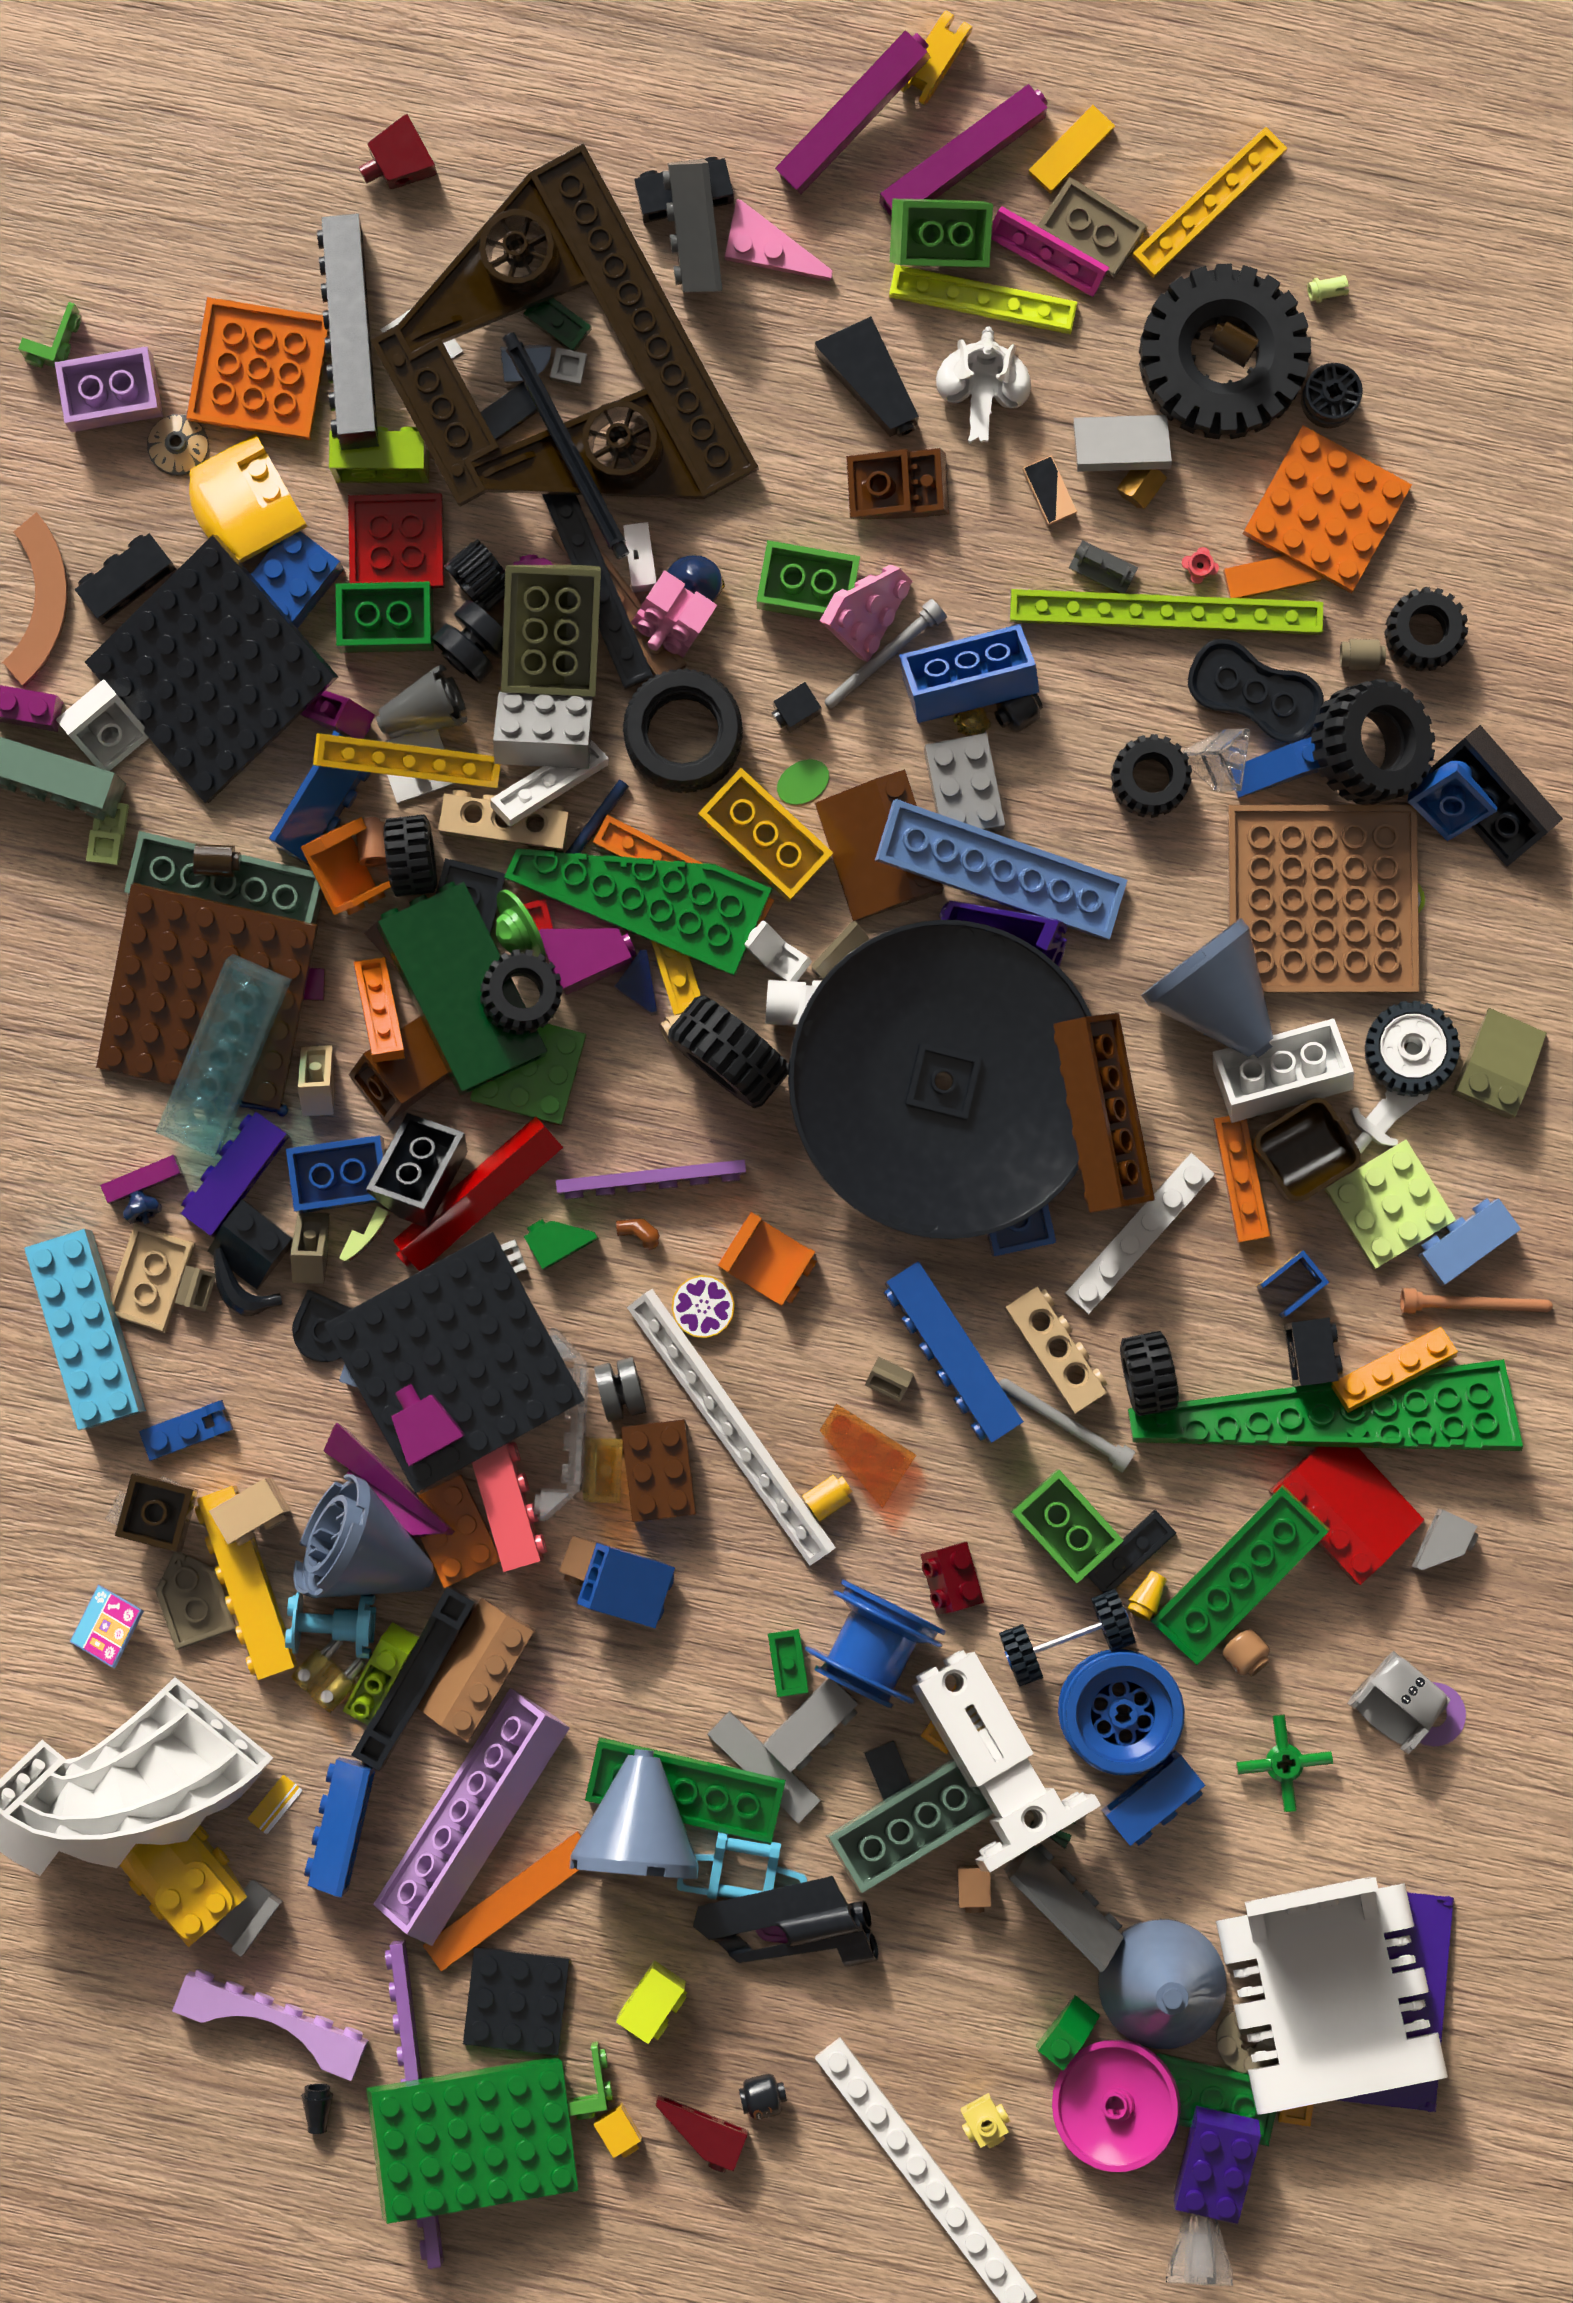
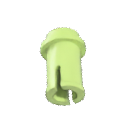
[1307,275,1349,303]

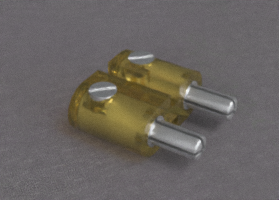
[291,1640,366,1713]

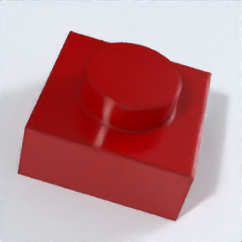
[523,899,553,930]

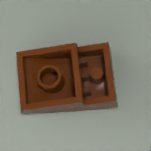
[846,448,950,519]

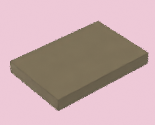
[1037,177,1148,280]

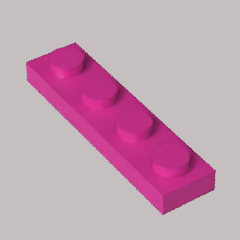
[991,206,1109,297]

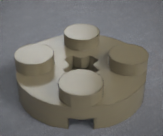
[1216,2011,1276,2073]

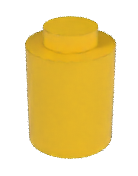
[802,1474,853,1522]

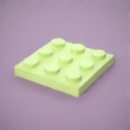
[1325,1139,1456,1269]

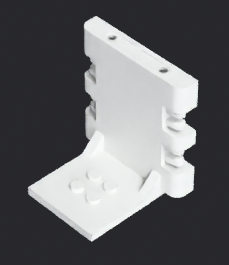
[1216,1877,1448,2115]

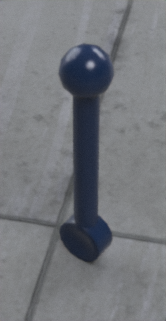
[223,1097,288,1116]

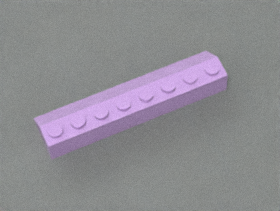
[373,1688,569,1946]

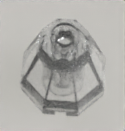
[1165,2213,1233,2286]

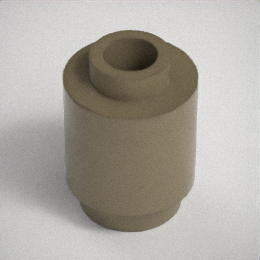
[1340,639,1386,671]

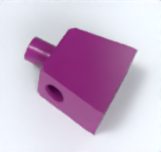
[391,1384,465,1466]

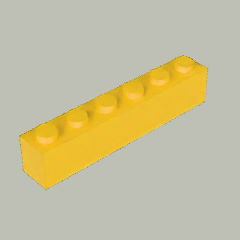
[194,1486,298,1680]

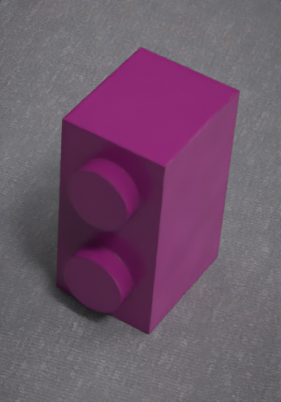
[0,685,63,732]

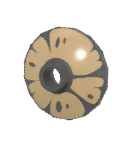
[147,414,209,476]

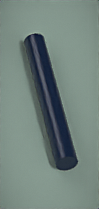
[566,779,629,854]

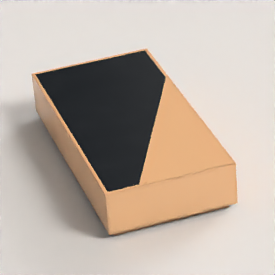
[1023,455,1077,526]

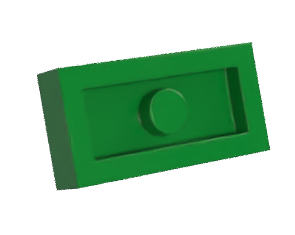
[768,1629,809,1697]

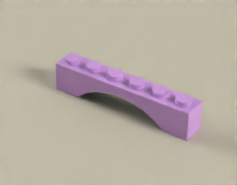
[172,1969,368,2081]

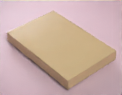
[110,1224,196,1333]

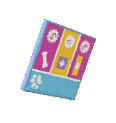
[70,1585,144,1668]

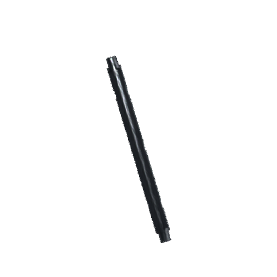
[502,332,629,559]

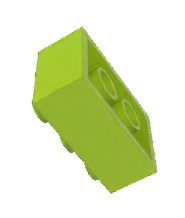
[329,426,430,483]

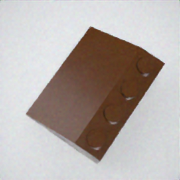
[815,769,944,922]

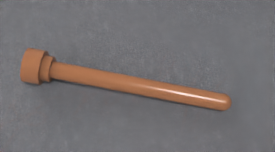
[1400,1288,1553,1314]

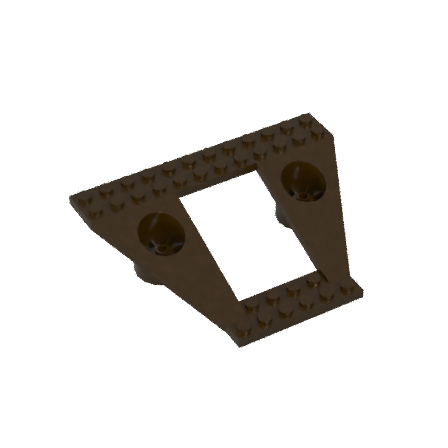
[370,143,759,507]

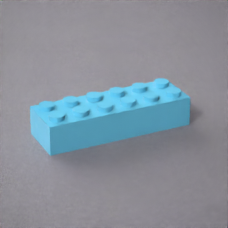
[24,1229,146,1430]

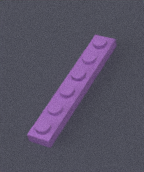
[556,1159,746,1200]

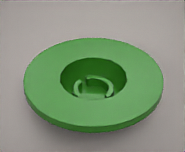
[496,889,546,961]

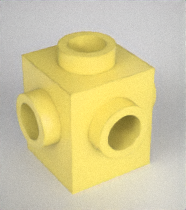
[961,2093,1010,2148]

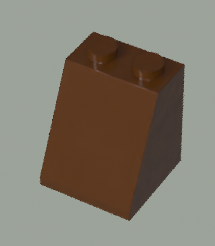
[349,1016,450,1124]

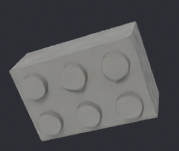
[493,691,593,769]
[924,733,1005,832]

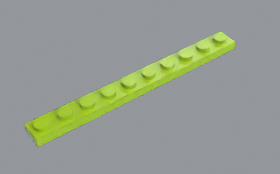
[1010,589,1324,635]

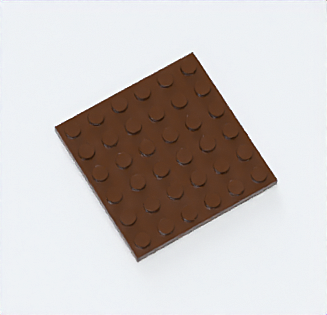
[96,883,318,1109]

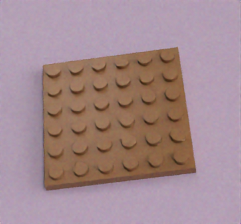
[1228,805,1419,993]

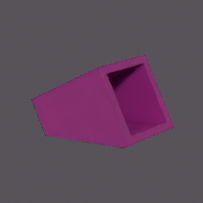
[538,928,637,995]

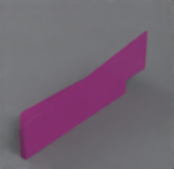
[323,1423,455,1537]

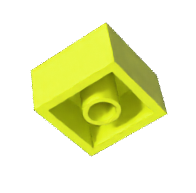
[616,1960,687,2044]

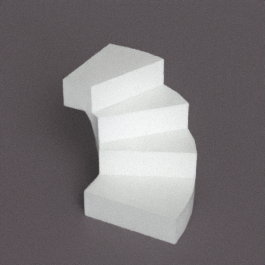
[0,1677,273,1876]

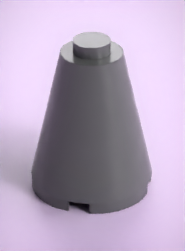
[376,665,467,737]

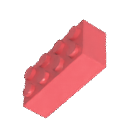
[472,1442,548,1572]

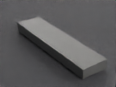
[707,1711,821,1824]

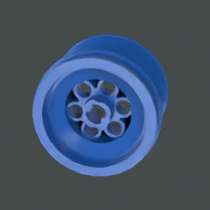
[805,1579,946,1709]
[1058,1649,1185,1776]

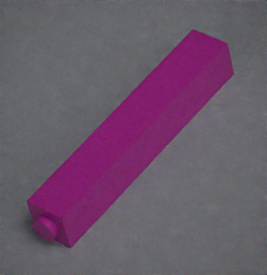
[775,30,931,195]
[879,84,1048,218]

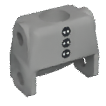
[1347,1651,1451,1754]

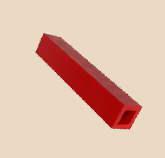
[393,1116,563,1272]

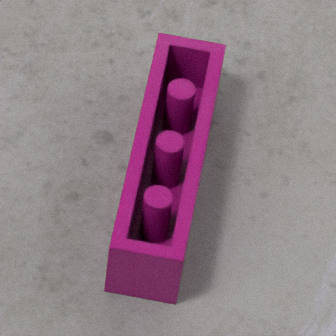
[100,1155,183,1204]

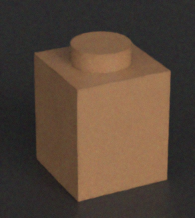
[559,1535,596,1586]
[957,1865,991,1913]

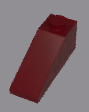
[655,2095,748,2173]

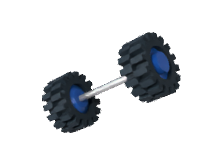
[999,1589,1136,1687]

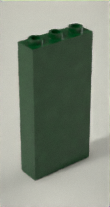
[377,882,547,1096]

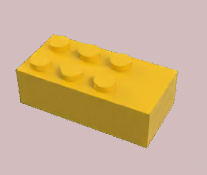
[697,768,833,902]

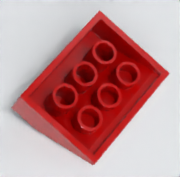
[1269,1447,1425,1585]

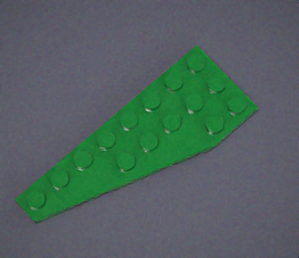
[504,849,772,976]

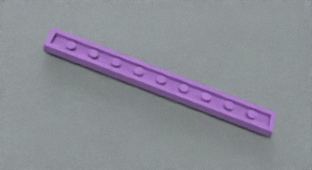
[385,1940,444,2269]

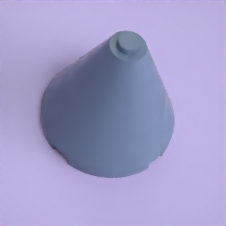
[1141,918,1274,1058]
[293,1474,435,1598]
[569,1749,699,1879]
[1098,1919,1227,2049]

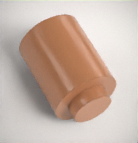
[356,817,387,867]

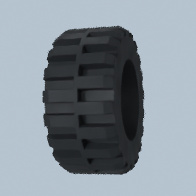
[1311,679,1435,805]
[668,995,789,1108]

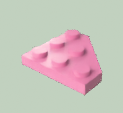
[820,565,913,662]

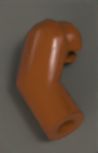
[616,1218,660,1250]

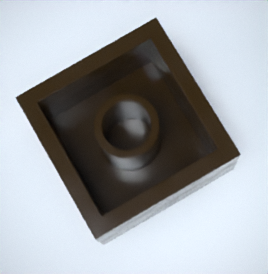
[115,1473,199,1552]

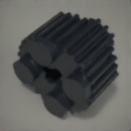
[444,539,505,612]

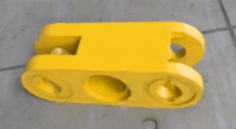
[900,10,973,105]

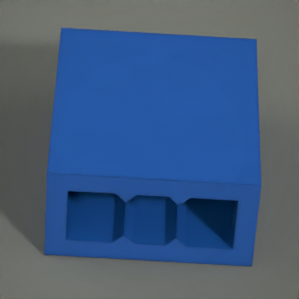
[577,1543,675,1628]

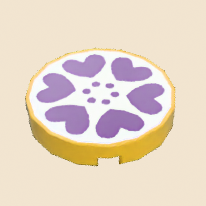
[672,1275,735,1338]

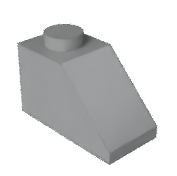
[1412,1509,1478,1570]

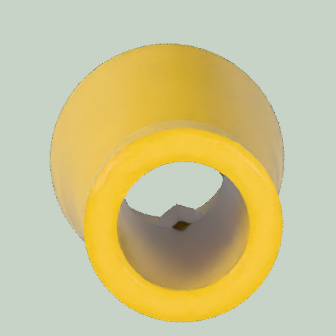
[1127,1571,1167,1621]

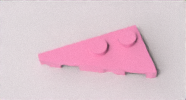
[725,199,832,281]

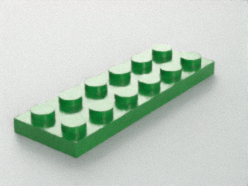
[1151,1485,1330,1665]
[585,1737,786,1843]

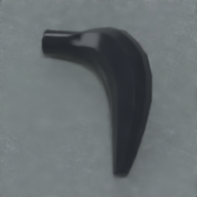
[214,1248,283,1316]

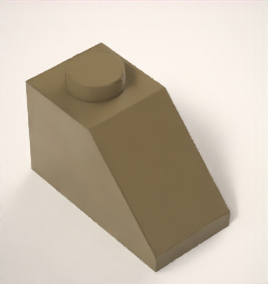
[290,1213,330,1284]

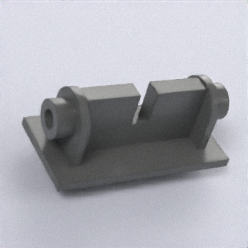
[1069,540,1138,594]

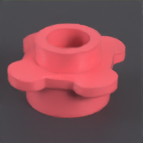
[1182,547,1219,584]

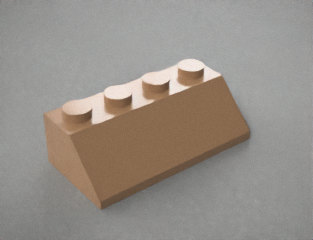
[417,1598,536,1742]

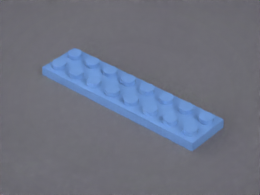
[875,799,1127,940]

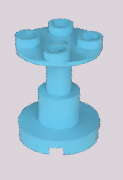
[285,1591,376,1659]

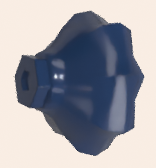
[123,1191,162,1225]

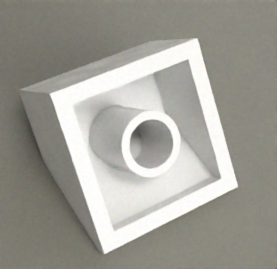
[56,679,149,771]

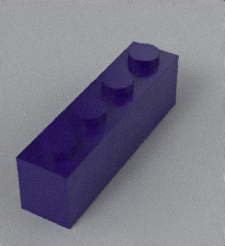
[180,1112,290,1237]

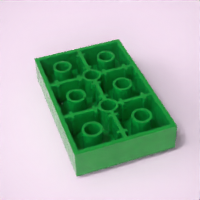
[366,2057,579,2224]

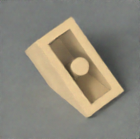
[298,1045,335,1116]

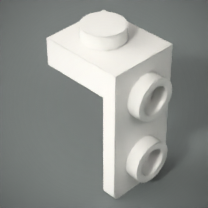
[745,921,812,982]

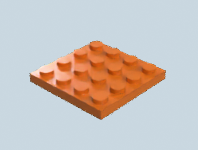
[186,297,330,440]
[1242,425,1412,594]

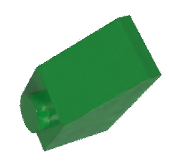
[524,1219,599,1270]
[1036,1995,1100,2070]

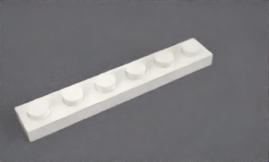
[1065,1153,1215,1314]

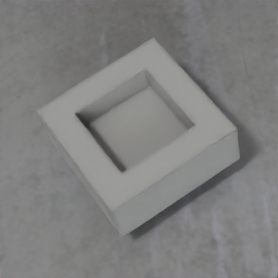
[550,347,588,387]

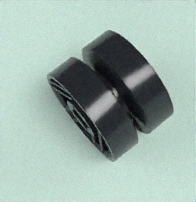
[1301,363,1363,428]

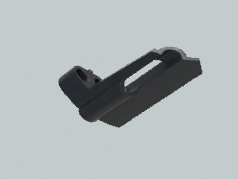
[693,1876,879,1967]

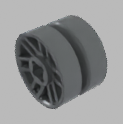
[594,1357,647,1422]

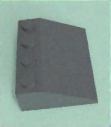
[1004,1844,1124,1973]

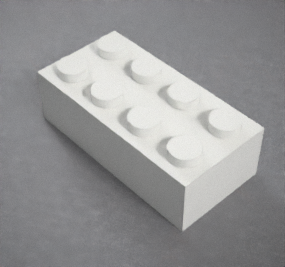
[1213,1019,1354,1123]

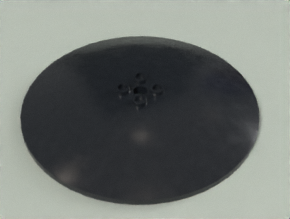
[788,920,1092,1239]

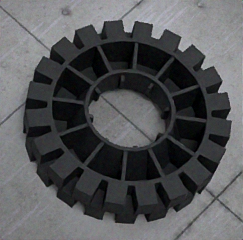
[1139,263,1311,439]

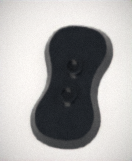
[1188,639,1324,743]

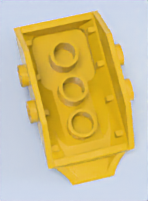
[119,1825,247,1948]

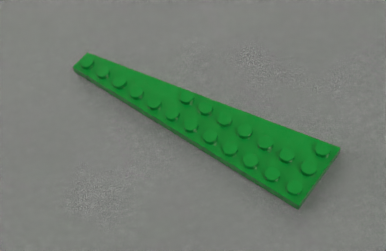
[1128,1359,1523,1451]

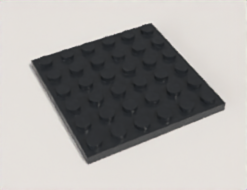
[85,535,339,803]
[324,1232,585,1494]

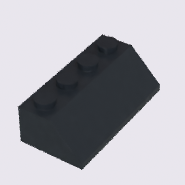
[1428,725,1563,867]

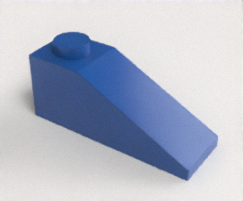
[1228,737,1320,798]

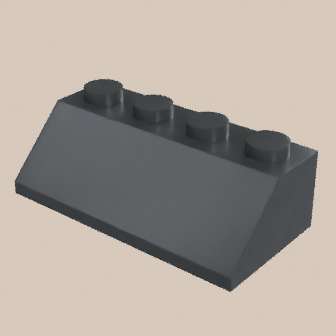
[662,159,722,292]

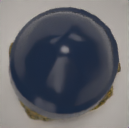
[667,555,725,602]

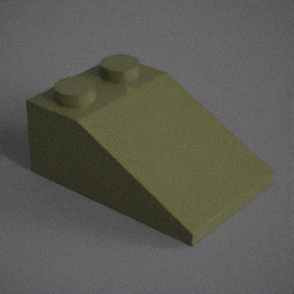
[1451,1008,1547,1119]

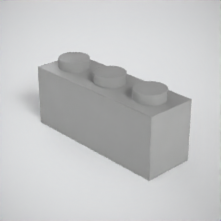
[763,1678,858,1773]

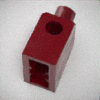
[358,114,437,189]

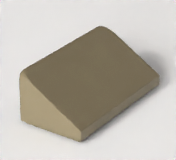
[812,921,870,980]

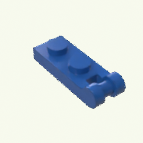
[139,1400,233,1461]

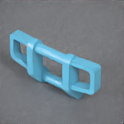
[677,1832,807,1899]

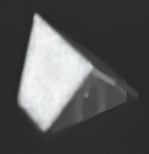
[1181,728,1250,792]

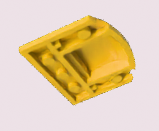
[189,434,308,563]

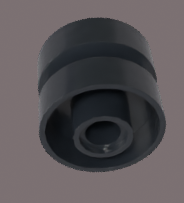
[431,599,503,684]

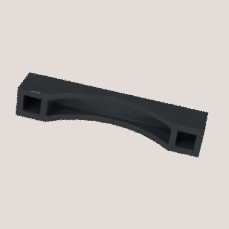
[351,1586,478,1771]

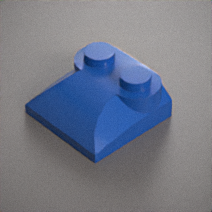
[1408,761,1497,842]

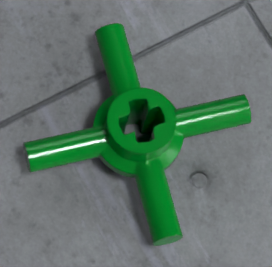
[1236,1714,1333,1812]

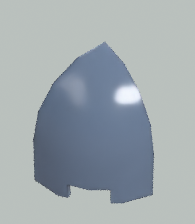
[500,345,551,382]

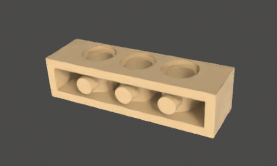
[438,790,570,853]
[1004,1287,1107,1414]

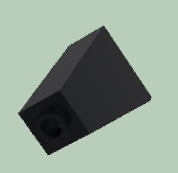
[814,316,919,437]

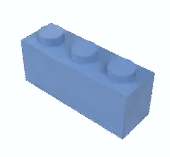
[1418,1198,1521,1286]

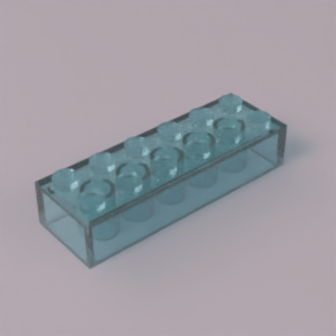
[156,954,292,1157]

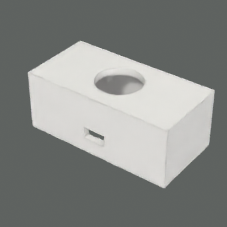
[623,522,656,593]

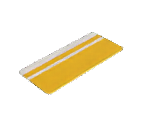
[248,1775,302,1834]

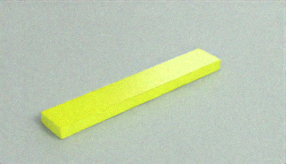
[889,264,1078,334]

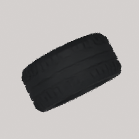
[623,668,743,793]

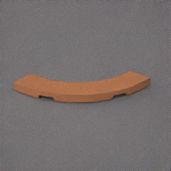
[2,512,68,687]

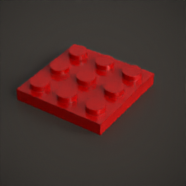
[348,493,444,588]

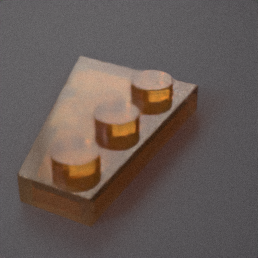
[819,1403,916,1508]

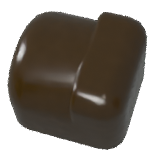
[1252,1098,1361,1203]

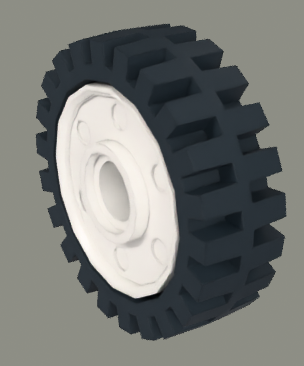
[1365,1001,1460,1097]

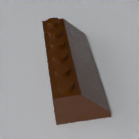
[1053,1013,1155,1213]

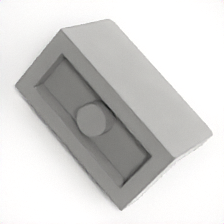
[215,1880,283,1957]

